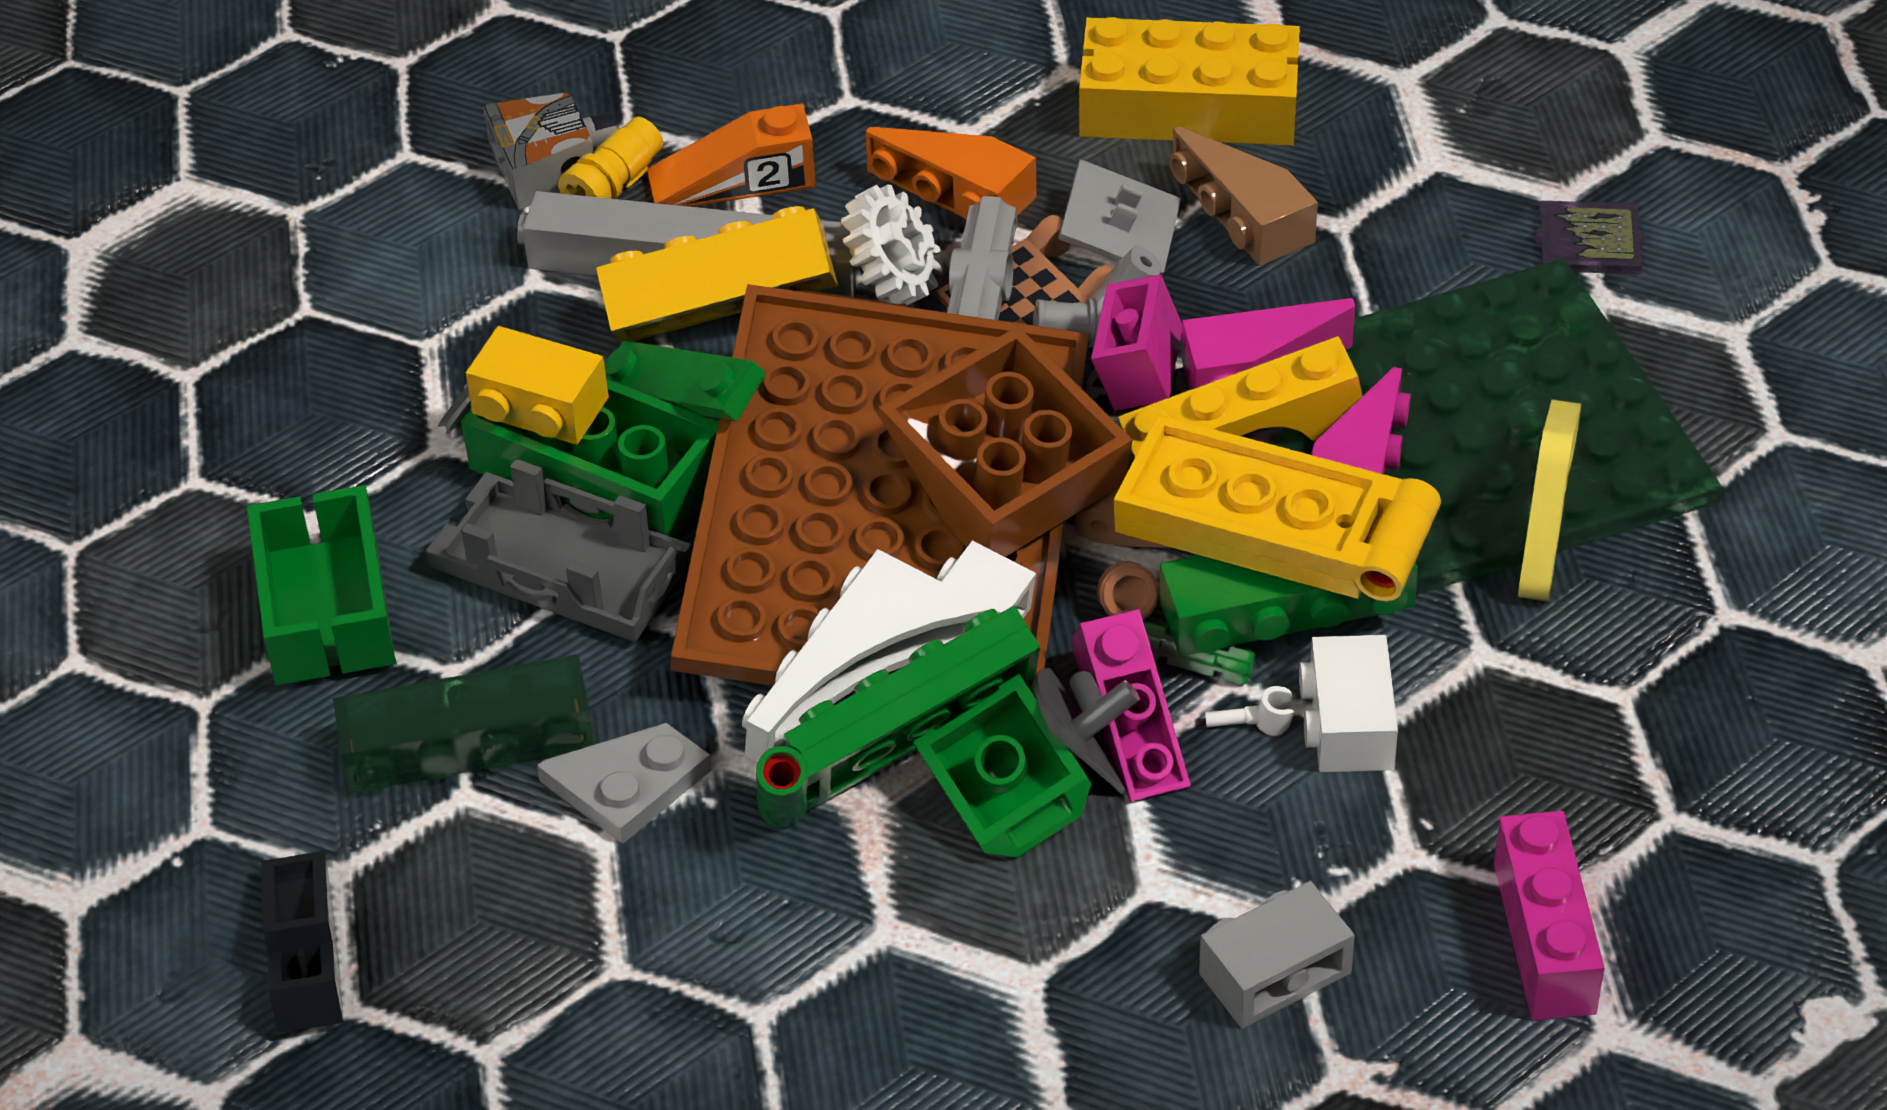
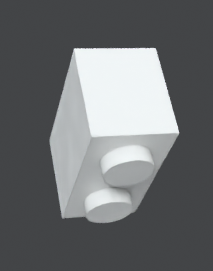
[1299,635,1398,772]

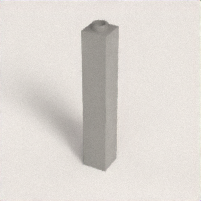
[517,191,861,297]

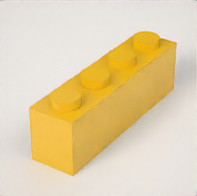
[596,206,838,344]

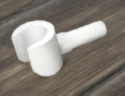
[1205,686,1294,736]

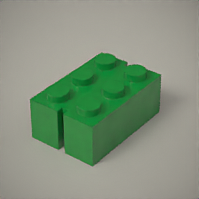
[247,485,397,686]

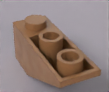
[1169,126,1318,266]

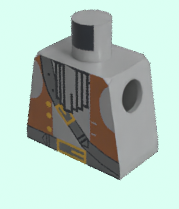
[483,93,617,210]

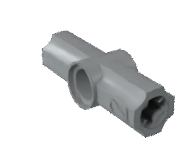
[947,196,1018,320]

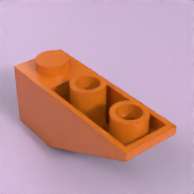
[865,127,1037,220]

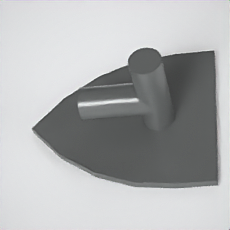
[1033,668,1140,794]

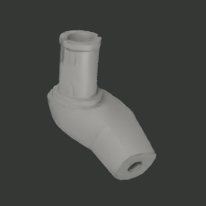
[1033,245,1161,348]

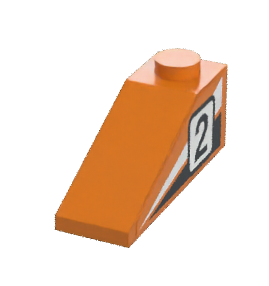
[647,103,816,207]

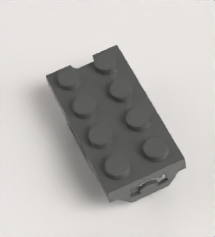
[425,459,692,642]

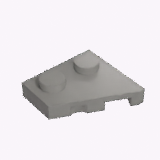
[537,723,712,844]

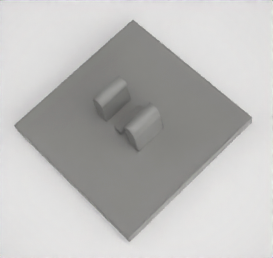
[1058,159,1181,275]

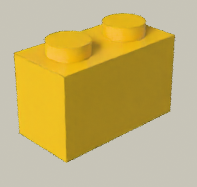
[465,326,609,445]

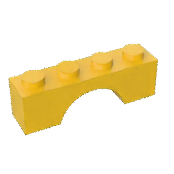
[1118,336,1363,463]

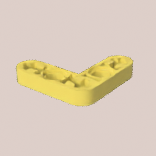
[1518,400,1581,602]

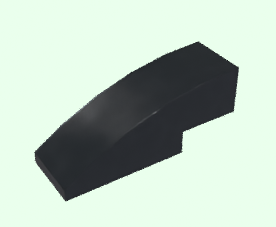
[261,850,344,1034]

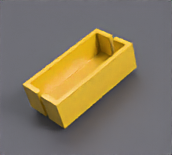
[1079,17,1300,146]

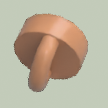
[1096,561,1160,620]

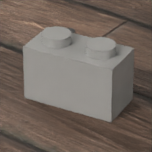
[1199,880,1355,1029]

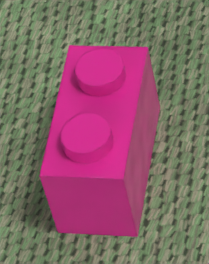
[1091,274,1182,411]

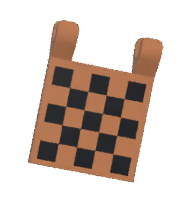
[936,215,1113,325]

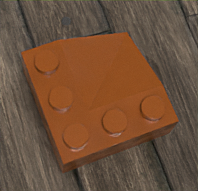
[878,326,1133,557]

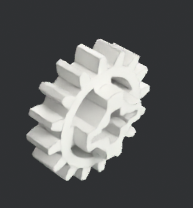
[841,184,942,305]

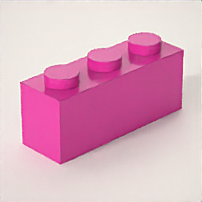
[1494,811,1605,1021]

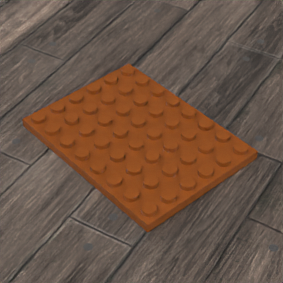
[670,284,1089,700]

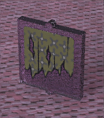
[1535,200,1645,275]

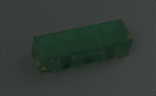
[333,655,595,793]

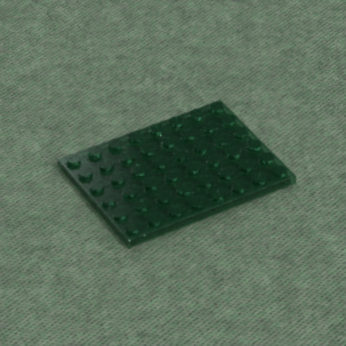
[1170,258,1723,635]

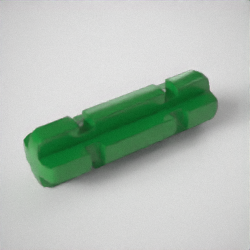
[1144,622,1255,685]

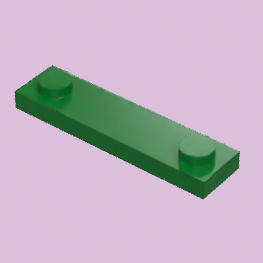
[605,340,766,421]

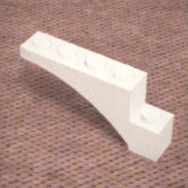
[742,540,1036,763]

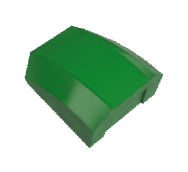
[913,674,1091,858]

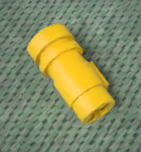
[558,117,664,199]

